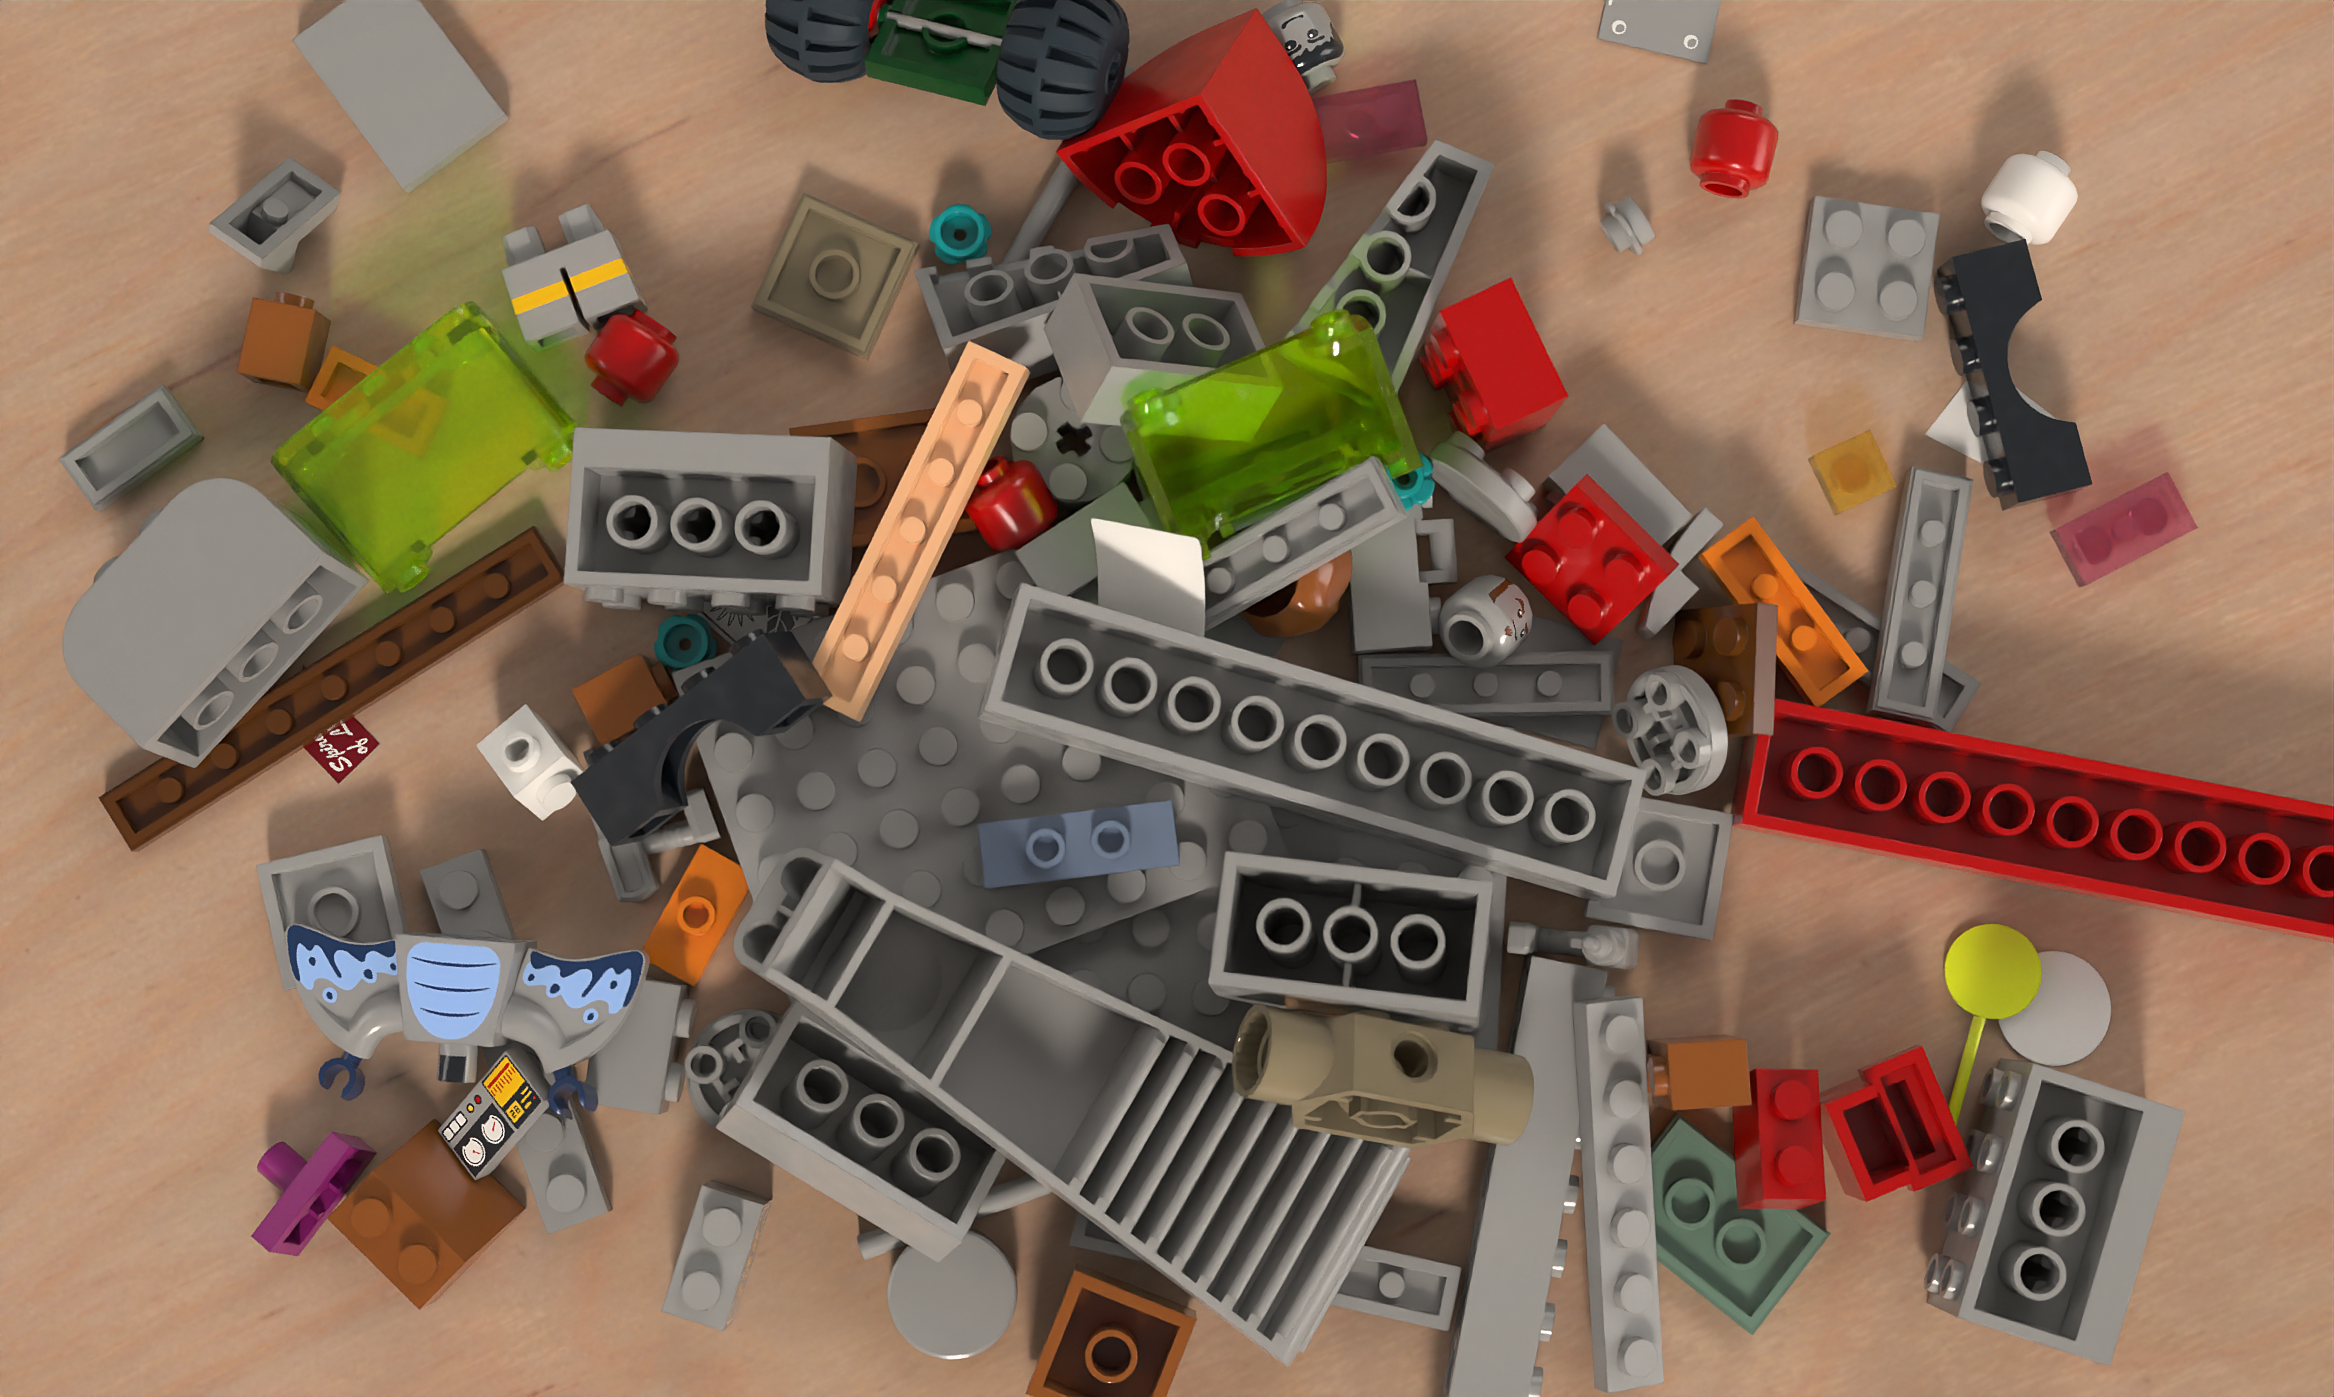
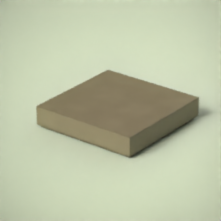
[751,192,920,361]

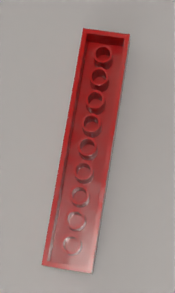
[1730,699,2334,943]

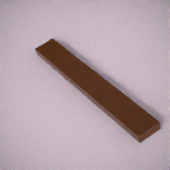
[98,526,565,852]

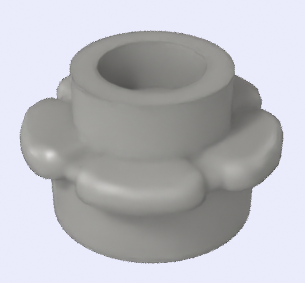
[1599,196,1655,255]

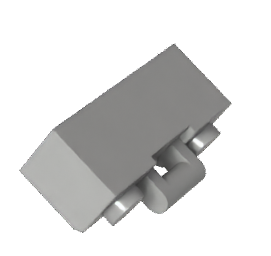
[1338,457,1458,656]

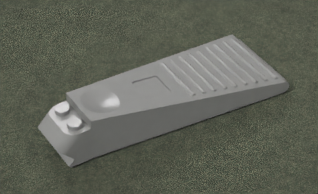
[734,847,1412,1368]

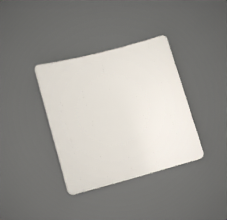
[1091,518,1205,637]

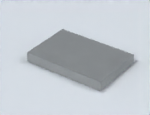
[292,0,509,193]

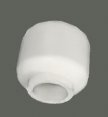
[1981,151,2078,246]

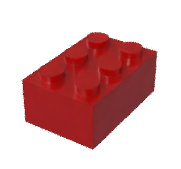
[1419,277,1569,454]

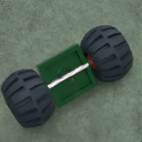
[765,0,1130,140]

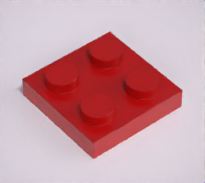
[1505,474,1679,646]

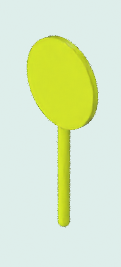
[1944,924,2042,1126]

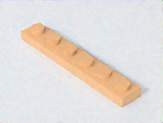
[812,341,1030,722]

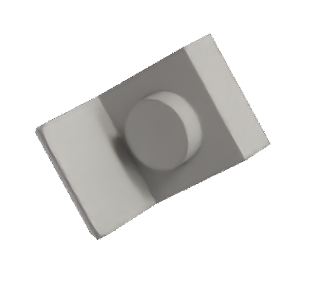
[208,157,341,275]

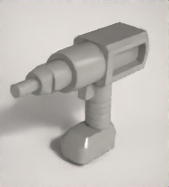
[583,748,722,903]
[1507,921,1640,970]

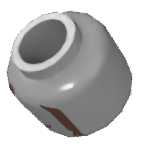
[1438,574,1533,668]

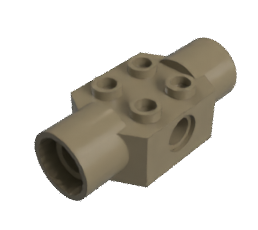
[1232,1004,1534,1149]

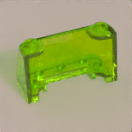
[270,301,581,594]
[1120,309,1423,561]

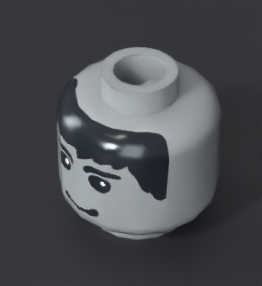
[1262,0,1346,95]

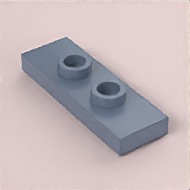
[977,800,1180,889]

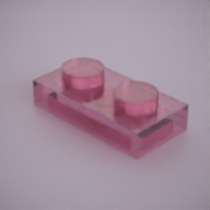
[1311,79,1428,164]
[2049,472,2198,588]

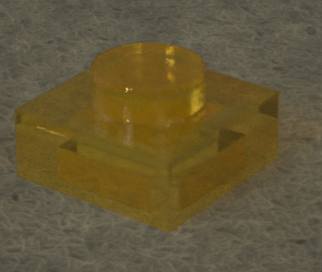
[1808,430,1897,516]

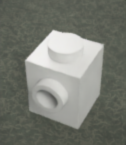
[476,704,585,821]

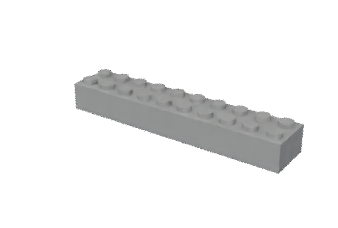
[977,582,1648,901]

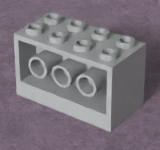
[564,427,858,619]
[1924,1058,2185,1366]

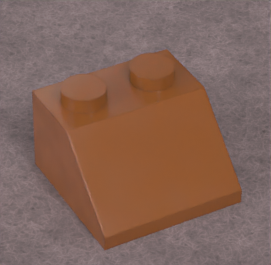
[327,1119,526,1310]

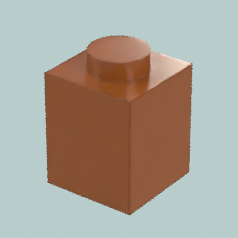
[237,292,331,393]
[571,653,679,746]

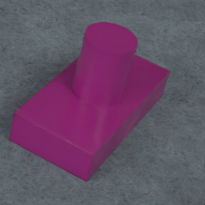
[251,1131,377,1256]

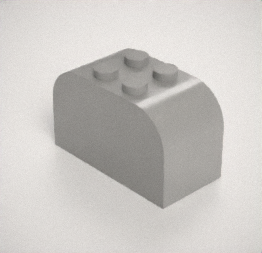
[62,478,370,768]
[1208,851,1493,1028]

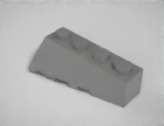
[1276,140,1495,410]
[914,224,1193,380]

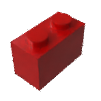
[1732,1068,1826,1209]

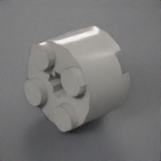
[1010,377,1138,510]

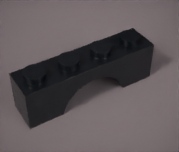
[1934,239,2092,511]
[570,629,833,847]

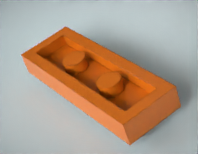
[1698,516,1868,707]

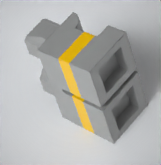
[501,204,648,353]

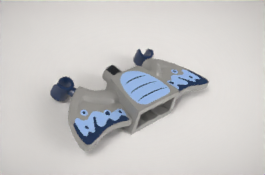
[285,923,650,1120]

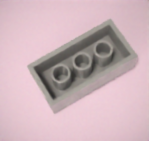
[715,999,1007,1263]

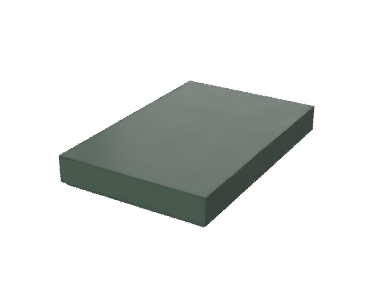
[1651,1112,1831,1335]

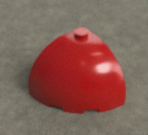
[1056,8,1327,256]

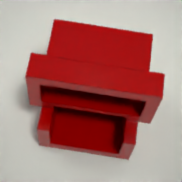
[1820,1045,1974,1202]

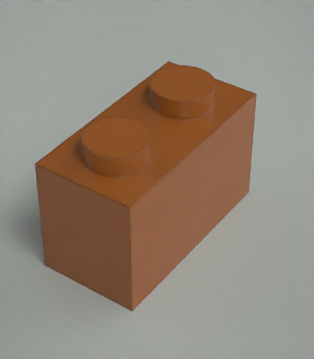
[1646,1034,1752,1110]

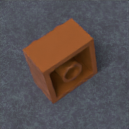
[1026,1262,1197,1397]

